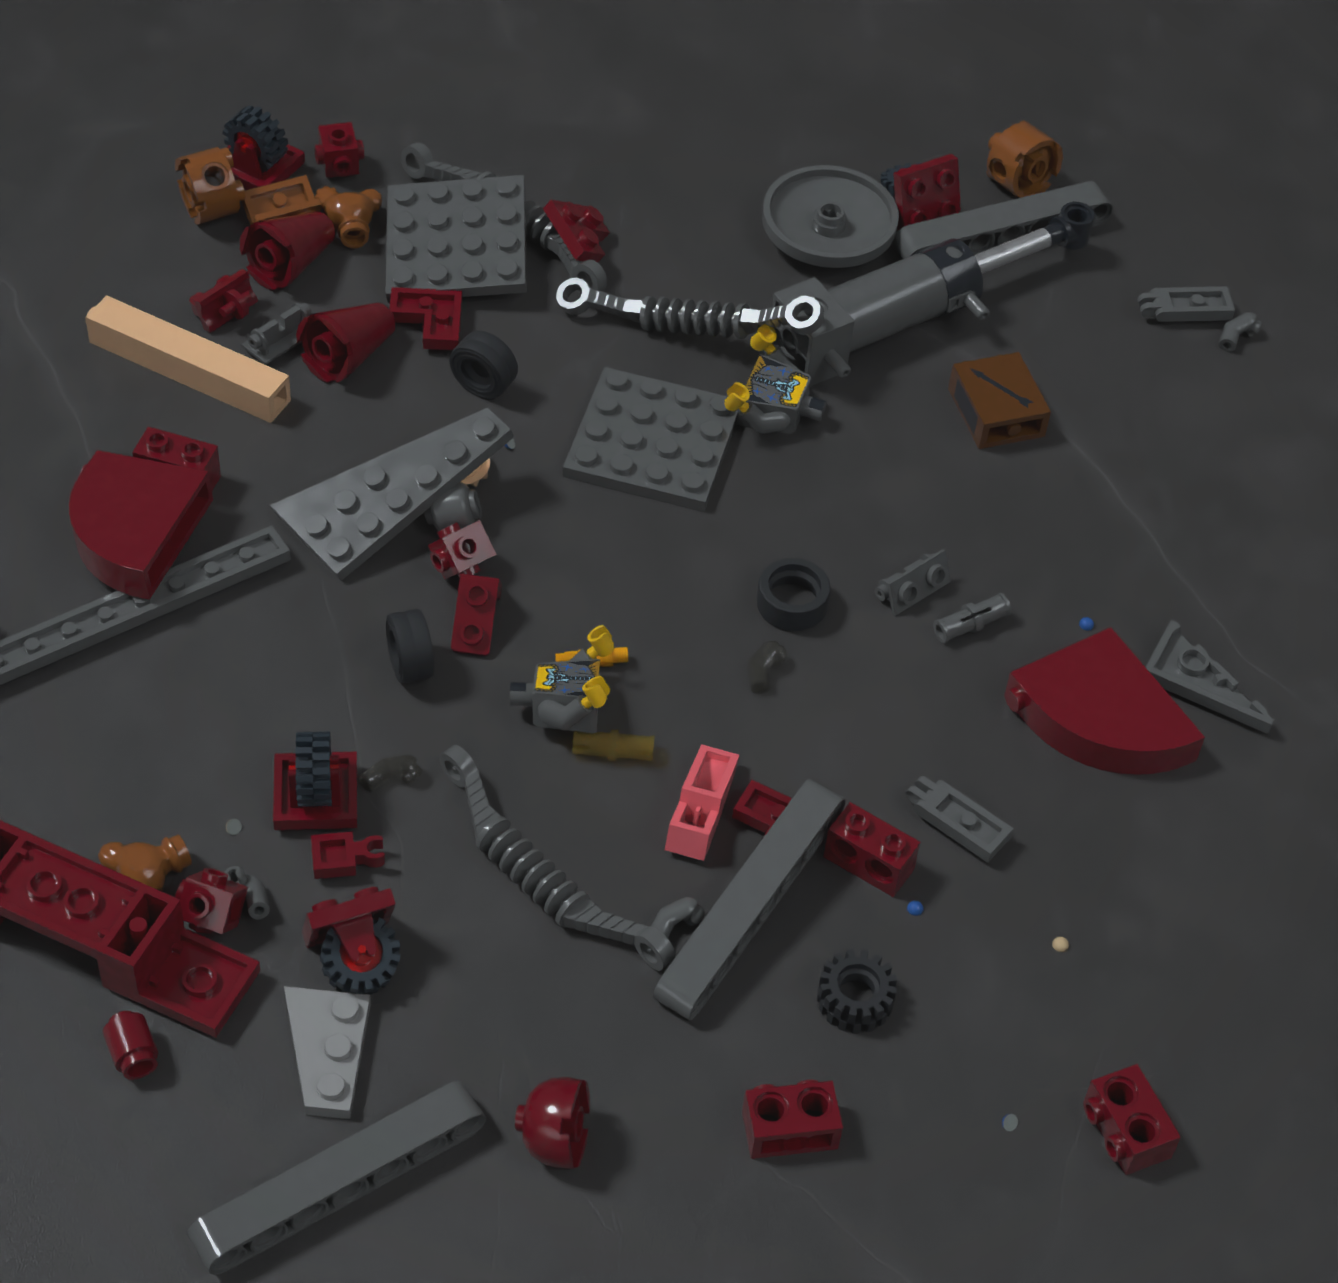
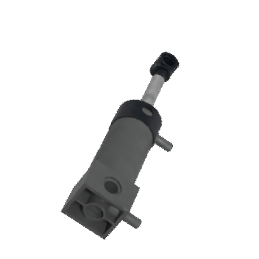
[772,202,1095,387]

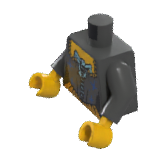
[724,324,827,434]
[510,625,614,733]

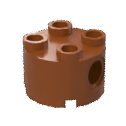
[986,120,1063,198]
[175,147,246,225]

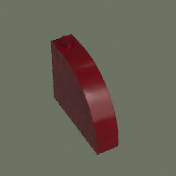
[69,450,213,600]
[1004,627,1205,775]

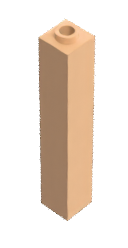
[85,295,291,423]

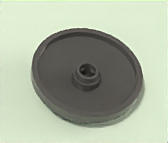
[762,165,899,268]

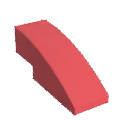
[665,744,740,861]

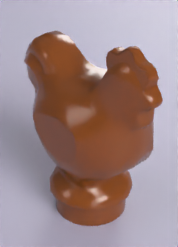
[315,186,382,248]
[98,834,192,891]

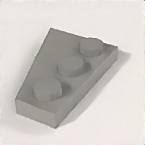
[284,986,371,1119]

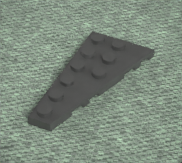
[270,407,514,581]

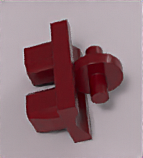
[189,269,258,333]

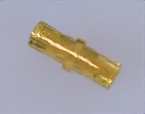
[572,729,655,761]

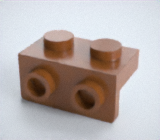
[242,175,322,225]

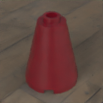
[240,212,335,290]
[296,302,395,383]

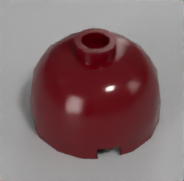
[515,1077,590,1169]

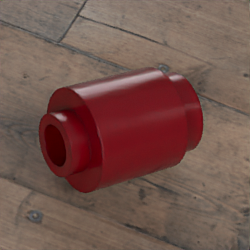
[102,1011,159,1080]

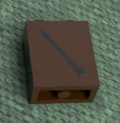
[948,352,1051,449]

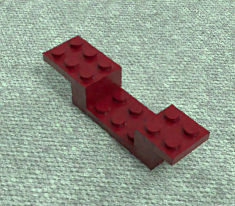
[0,820,261,1038]

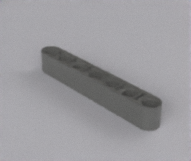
[893,181,1114,259]
[653,779,846,1021]
[187,1081,486,1275]

